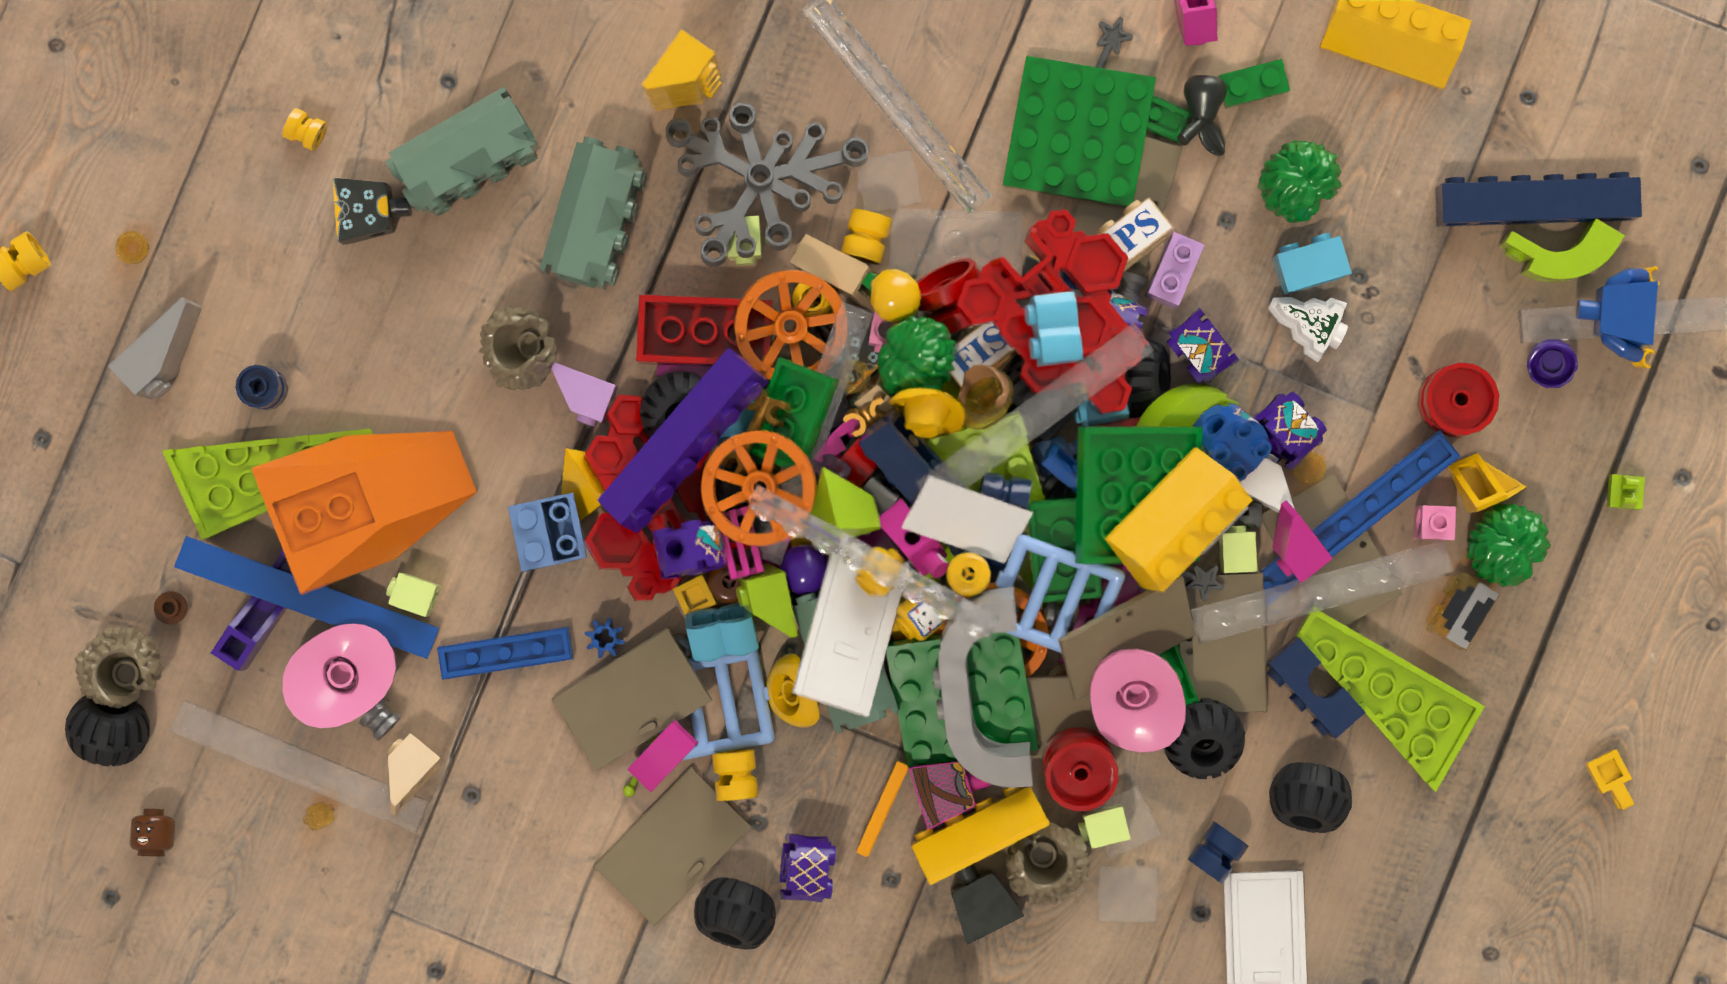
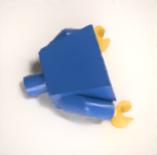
[1576,266,1660,368]

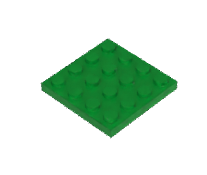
[1003,56,1156,208]
[1075,426,1202,564]
[886,632,1039,767]

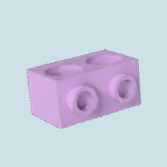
[1144,232,1204,309]

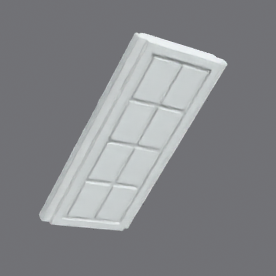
[792,540,909,717]
[1223,870,1307,984]

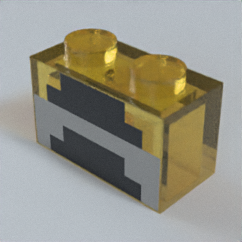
[1426,573,1500,651]

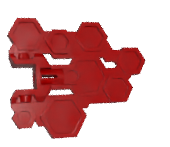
[955,209,1144,415]
[583,395,749,602]

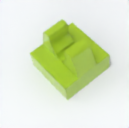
[1606,474,1645,510]

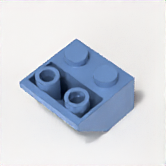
[508,493,587,572]

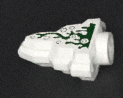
[1268,297,1348,363]

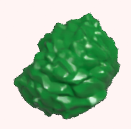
[1257,140,1342,223]
[877,316,957,394]
[1466,503,1551,587]

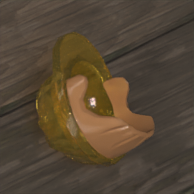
[958,364,1013,430]

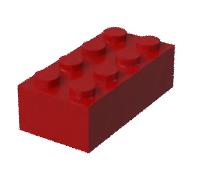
[636,295,773,365]

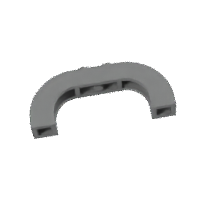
[933,587,1033,788]

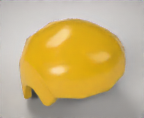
[870,268,921,324]

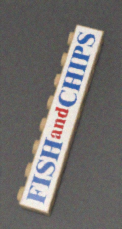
[949,197,1174,392]

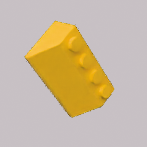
[1319,0,1472,90]
[642,29,722,111]
[1104,448,1253,592]
[911,787,1050,885]

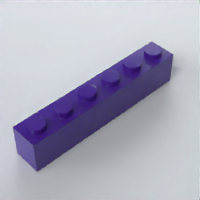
[597,347,769,533]

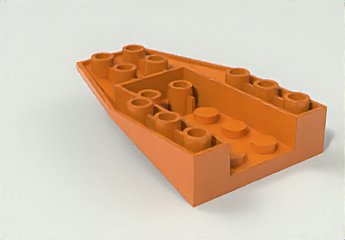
[251,431,477,595]

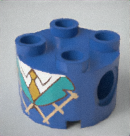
[1194,403,1271,482]

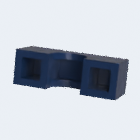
[1266,637,1366,739]

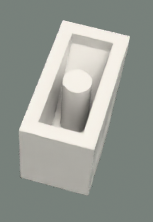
[1240,454,1294,513]

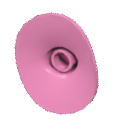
[282,623,396,729]
[1090,649,1186,753]

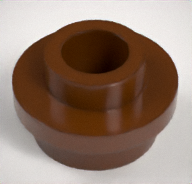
[154,591,188,624]

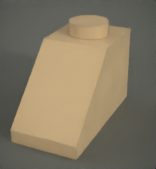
[387,733,440,816]

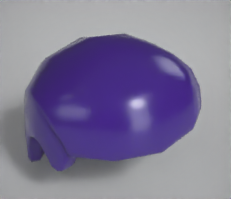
[1527,339,1578,388]
[780,544,828,595]

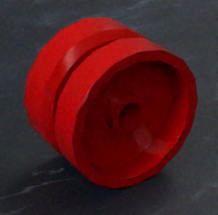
[917,258,980,334]
[1417,362,1500,437]
[1042,727,1118,811]

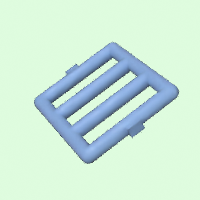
[995,535,1125,653]
[654,649,775,760]

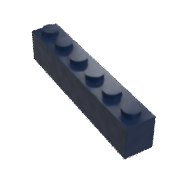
[1435,172,1642,227]
[858,408,1025,583]

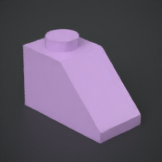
[551,362,618,427]

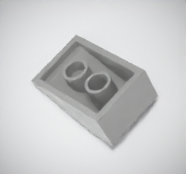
[108,297,202,399]

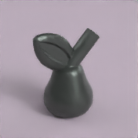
[1177,75,1227,156]

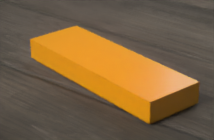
[856,759,909,857]

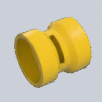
[282,108,327,152]

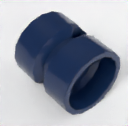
[235,365,288,410]
[979,471,1031,510]
[1187,821,1249,884]

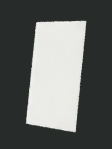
[901,476,1033,563]

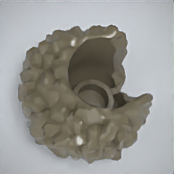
[479,306,557,390]
[75,627,163,709]
[1005,823,1090,905]

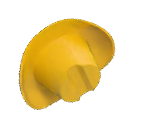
[888,388,965,438]
[766,653,820,728]

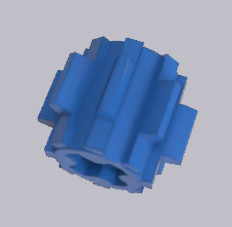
[584,617,626,658]

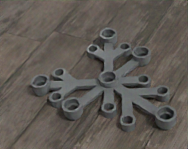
[666,103,869,267]

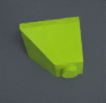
[736,563,798,638]

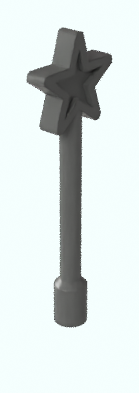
[1095,17,1133,68]
[1181,564,1224,601]

